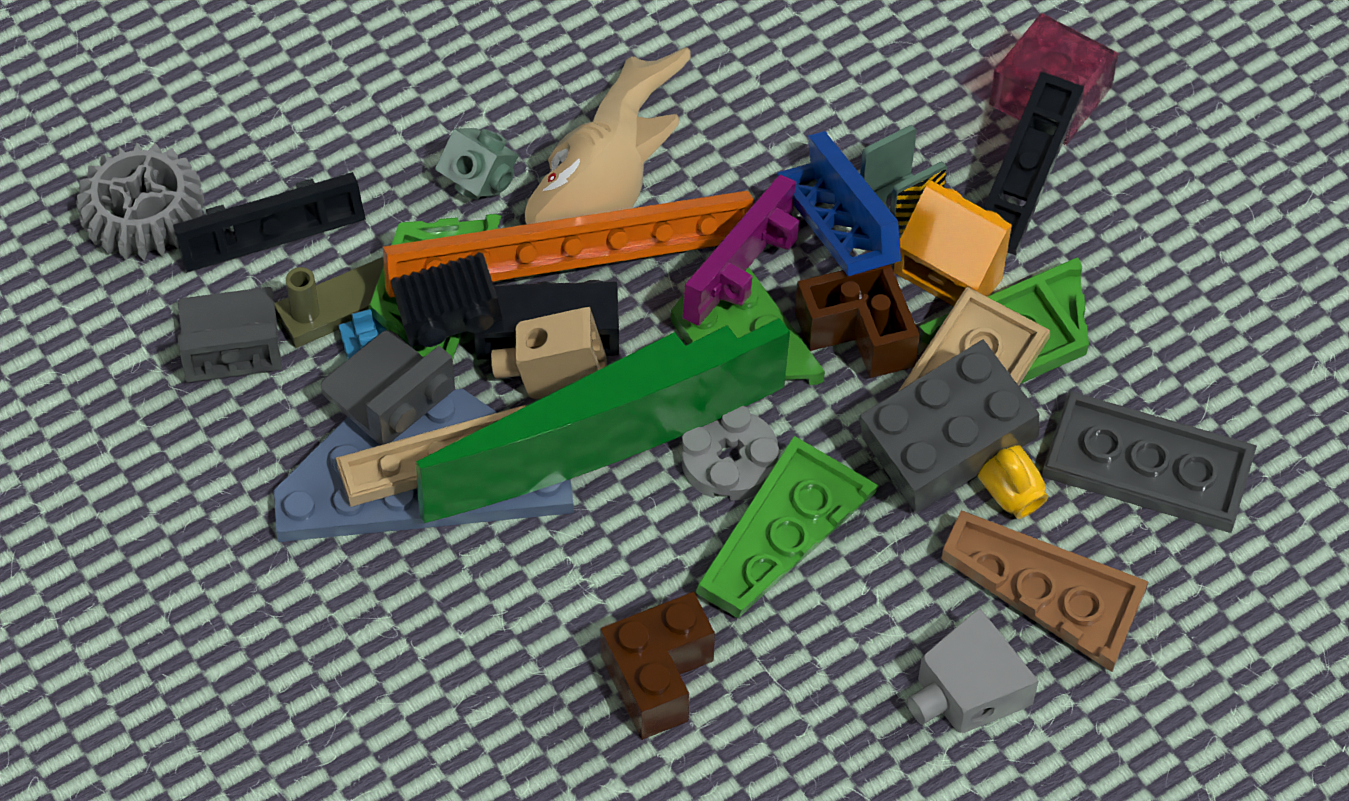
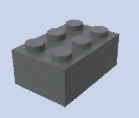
[860,339,1039,513]

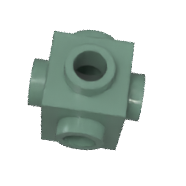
[435,128,519,199]

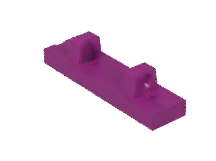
[683,175,799,326]

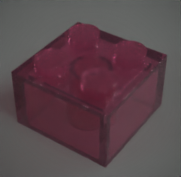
[989,13,1119,145]

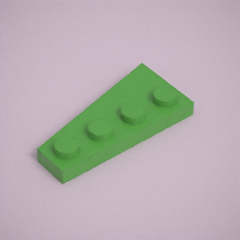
[695,436,879,618]

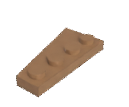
[941,510,1149,672]

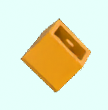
[894,180,1012,306]

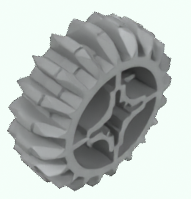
[76,142,205,261]

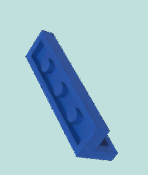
[776,131,901,276]

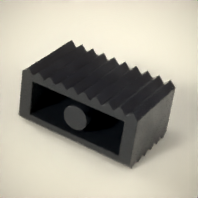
[391,252,503,347]

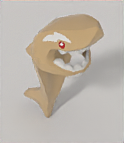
[525,47,690,224]

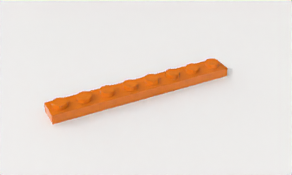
[383,191,754,298]

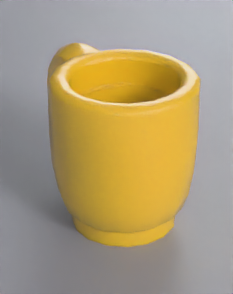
[978,445,1049,519]

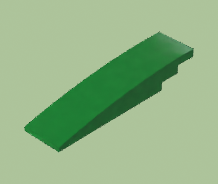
[416,318,790,523]

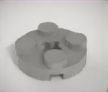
[682,406,779,500]

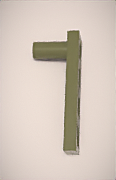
[274,257,384,349]

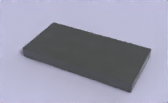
[1042,391,1257,533]

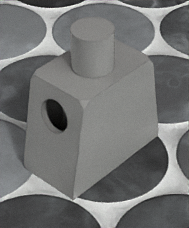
[907,608,1038,733]

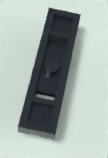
[983,71,1084,256]
[173,172,366,272]

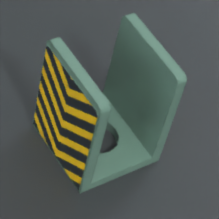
[860,125,947,235]

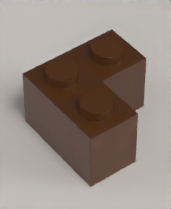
[795,264,920,378]
[600,591,715,740]

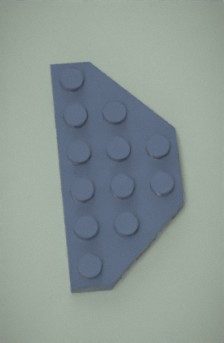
[274,389,574,542]

